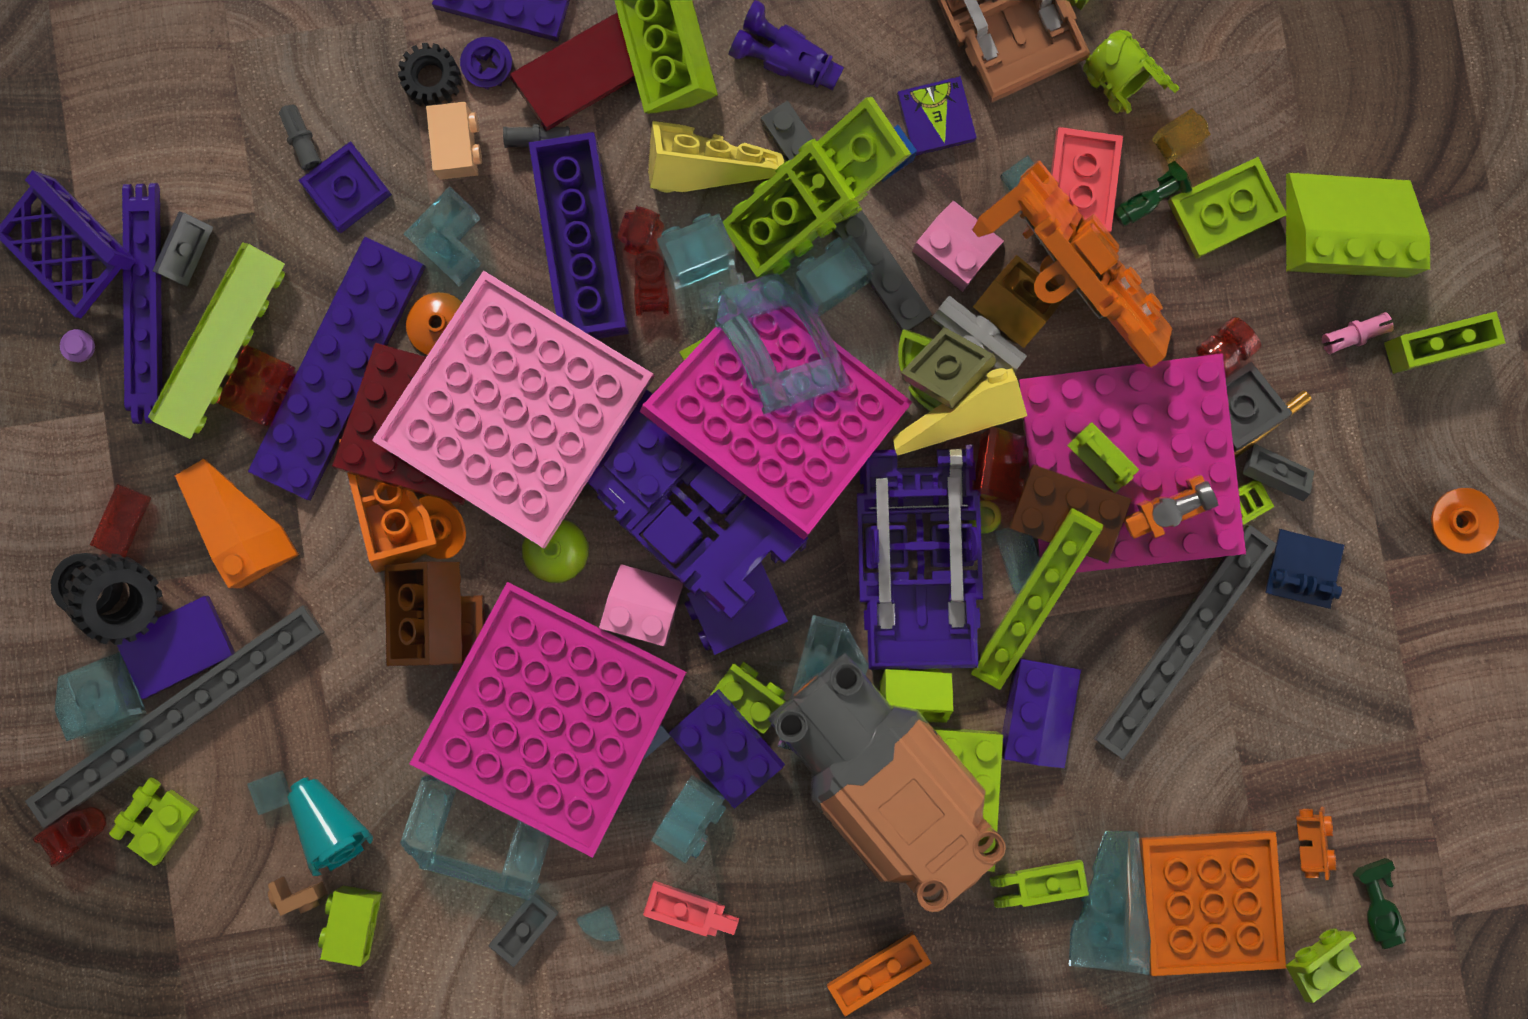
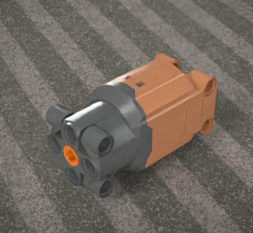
[767,653,1006,912]

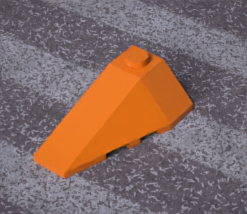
[339,439,437,573]

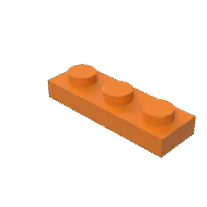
[827,931,932,1016]

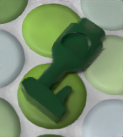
[1114,161,1192,227]
[1353,858,1406,949]

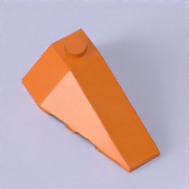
[175,459,299,589]

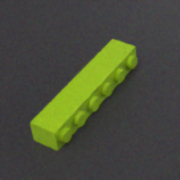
[148,242,285,439]

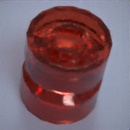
[1196,317,1261,378]

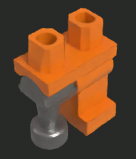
[1124,475,1219,539]

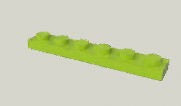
[971,508,1103,690]

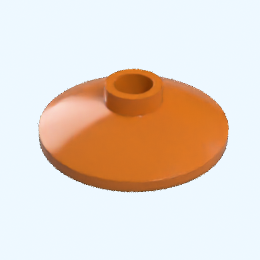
[406,292,462,355]
[1431,488,1499,554]
[418,496,466,559]

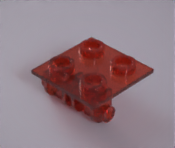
[217,345,296,426]

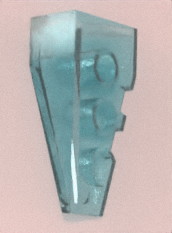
[1069,831,1151,975]

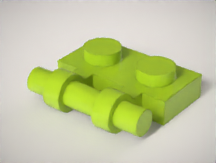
[109,777,199,866]

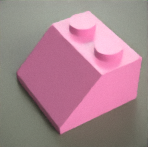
[912,201,1004,292]
[599,564,683,646]

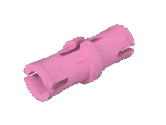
[1322,312,1394,354]

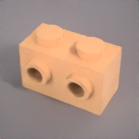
[426,102,482,180]

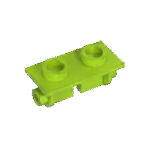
[1067,422,1139,493]

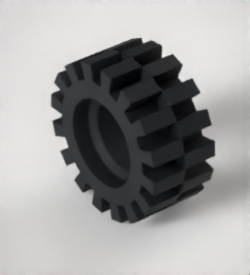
[398,43,462,106]

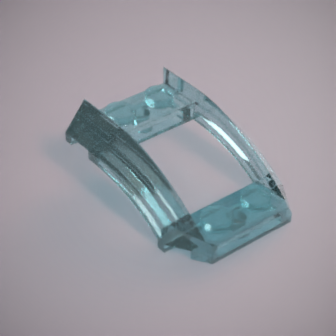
[714,273,850,415]
[400,775,551,900]

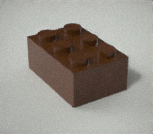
[1009,464,1132,563]
[385,561,463,666]

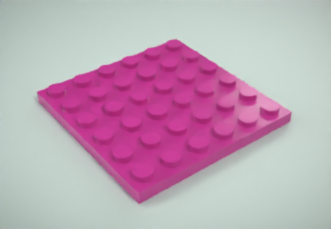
[640,282,912,540]
[1019,353,1246,573]
[409,582,687,858]

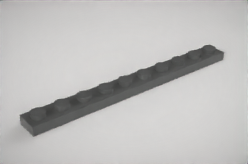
[25,605,325,829]

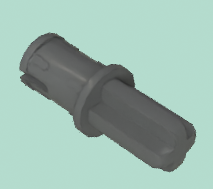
[279,104,322,171]

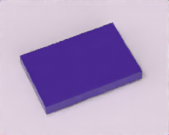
[117,596,235,699]

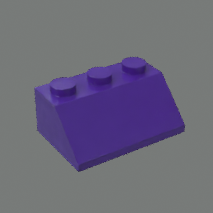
[1002,659,1081,768]

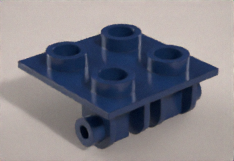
[1265,529,1345,609]

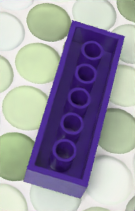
[529,132,629,339]

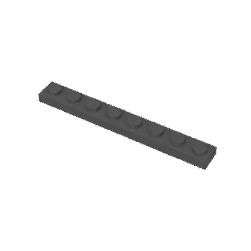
[761,100,932,331]
[1094,525,1277,760]

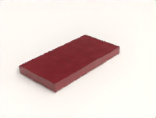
[510,12,635,132]

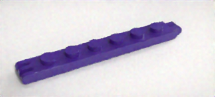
[122,183,162,424]

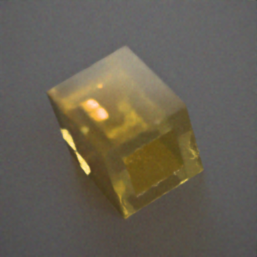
[1152,108,1211,164]

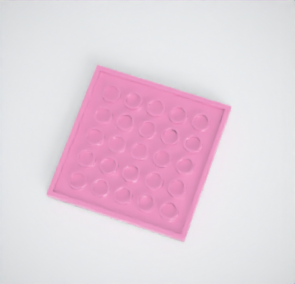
[372,271,655,549]

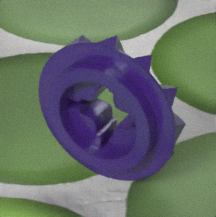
[460,37,513,90]

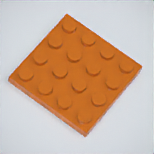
[1139,830,1286,976]

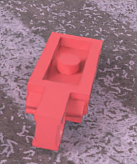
[643,881,739,937]

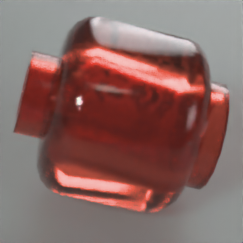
[617,205,664,257]

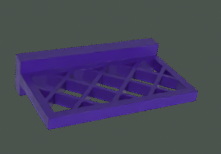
[0,170,136,319]

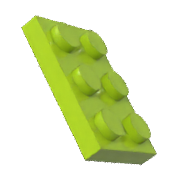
[1167,157,1286,259]

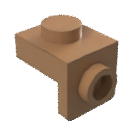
[268,876,327,916]

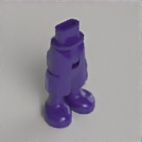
[728,0,844,91]

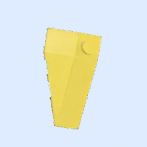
[648,121,784,193]
[893,368,1027,456]

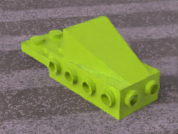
[721,97,911,278]

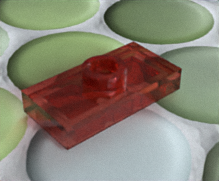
[90,484,152,558]

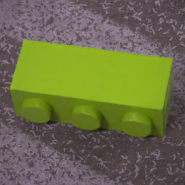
[1384,311,1506,374]

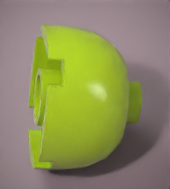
[522,519,589,583]

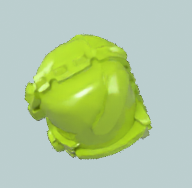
[1083,30,1180,114]

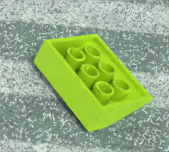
[1286,173,1430,278]

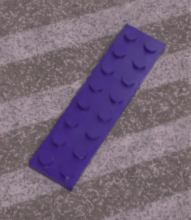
[248,236,426,501]

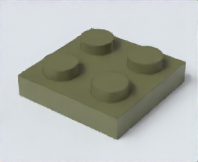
[901,327,997,409]

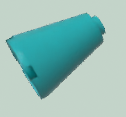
[287,777,373,876]

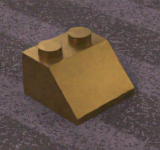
[973,255,1065,348]

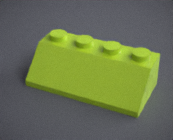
[614,0,718,114]

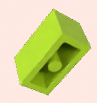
[880,669,954,723]
[318,885,382,967]

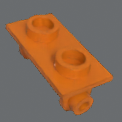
[1296,807,1336,880]

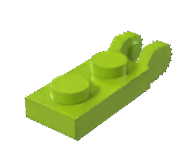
[990,860,1089,908]

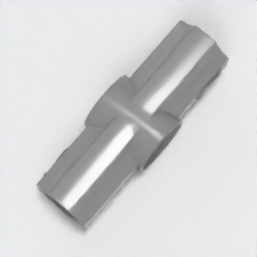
[931,296,1027,372]

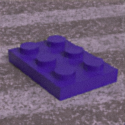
[669,689,785,809]

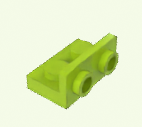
[710,661,786,734]
[1285,928,1361,1003]

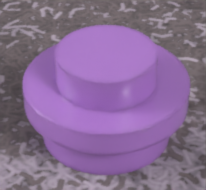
[60,329,95,363]

